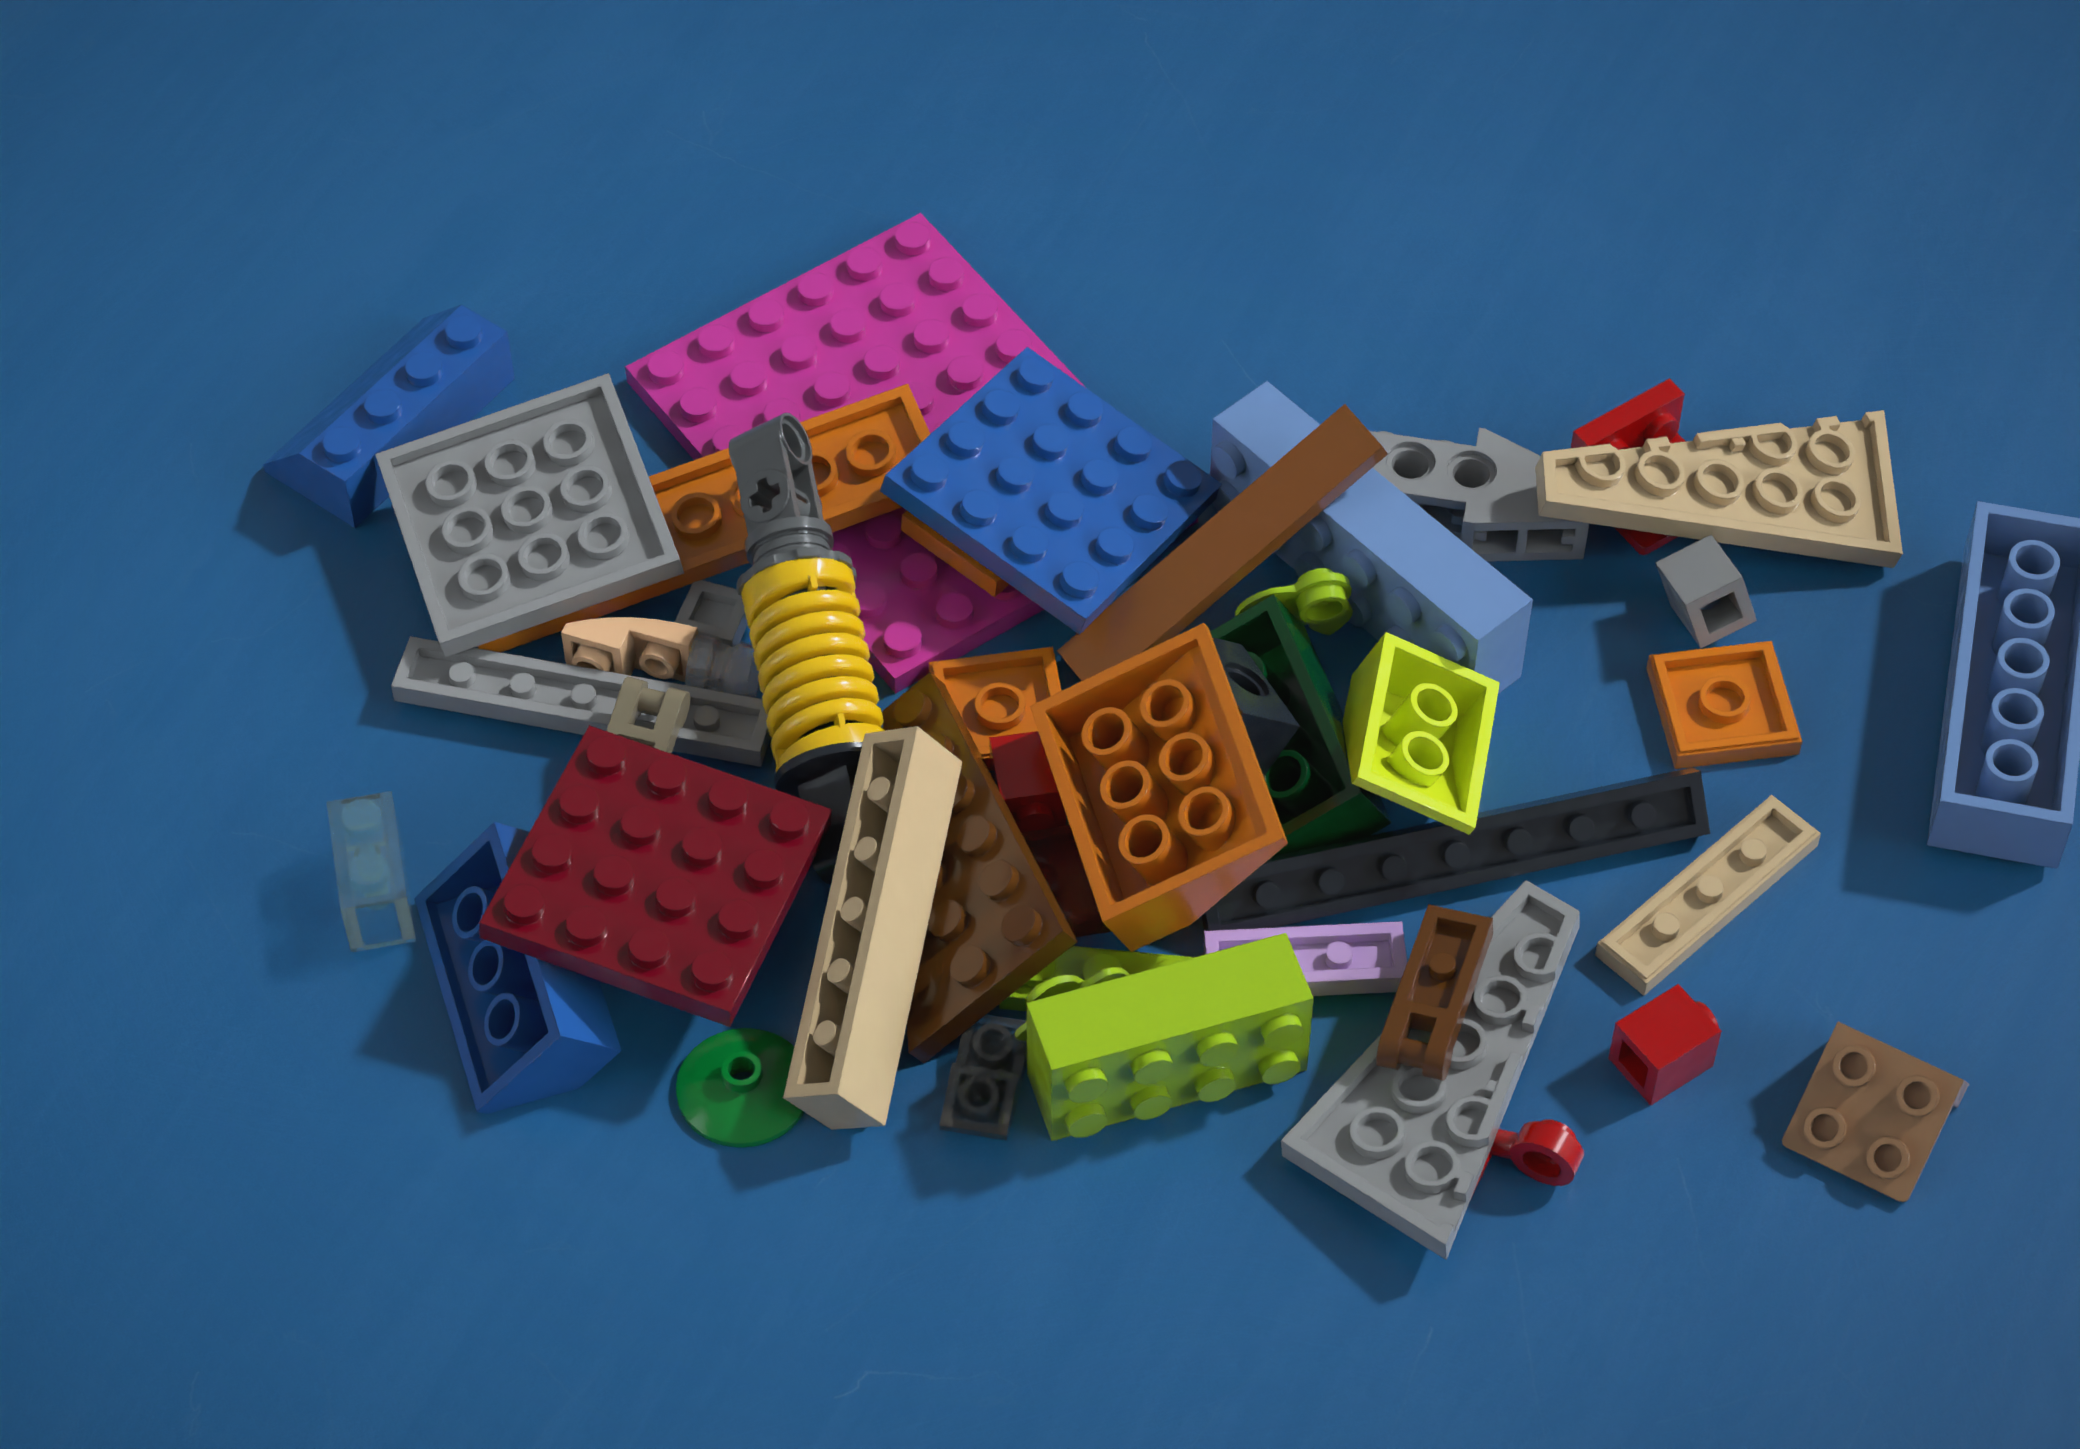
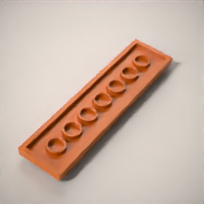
[477,384,930,652]

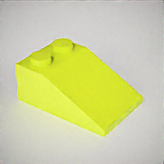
[1342,632,1500,835]

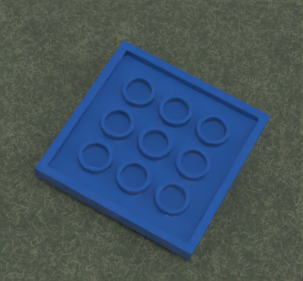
[880,347,1222,635]

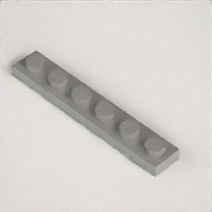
[391,636,771,767]

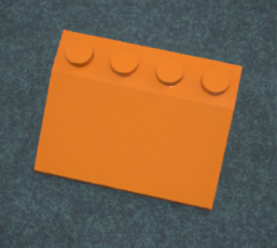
[1030,623,1288,952]

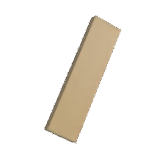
[1595,795,1821,996]

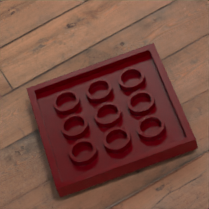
[479,725,832,1027]

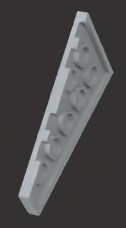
[1281,880,1580,1260]

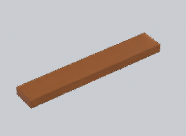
[1057,404,1388,681]

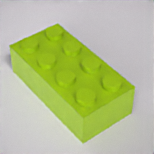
[1026,933,1314,1141]

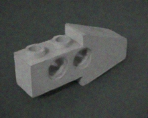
[1370,428,1589,561]

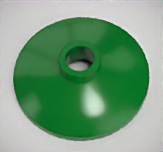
[676,1028,804,1148]

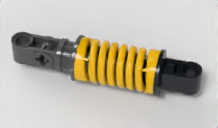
[729,413,885,885]

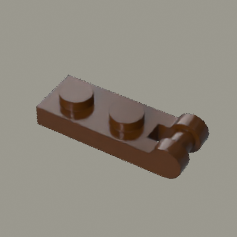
[1376,904,1493,1081]

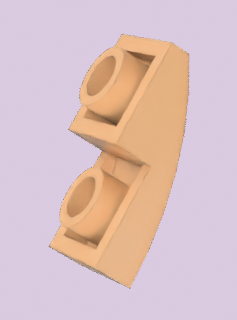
[561,617,702,684]

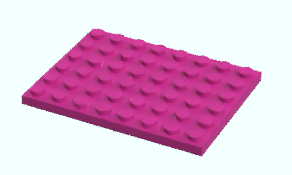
[625,213,1198,694]

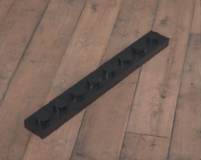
[1202,767,1710,931]

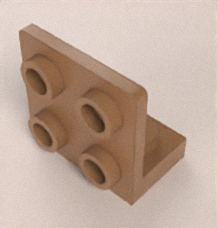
[1782,1021,1969,1202]

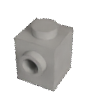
[1655,535,1757,648]

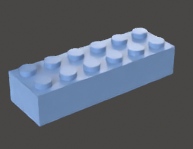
[1210,381,1533,694]
[1927,501,2080,869]

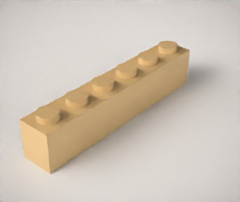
[783,726,962,1130]

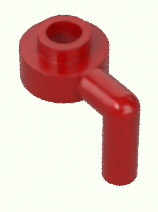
[1471,1119,1584,1198]

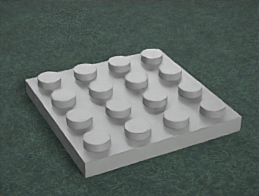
[375,373,684,657]

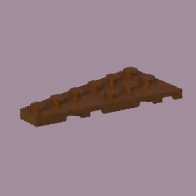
[882,672,1077,1063]

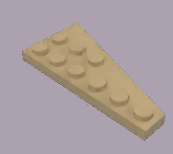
[1535,410,1903,568]

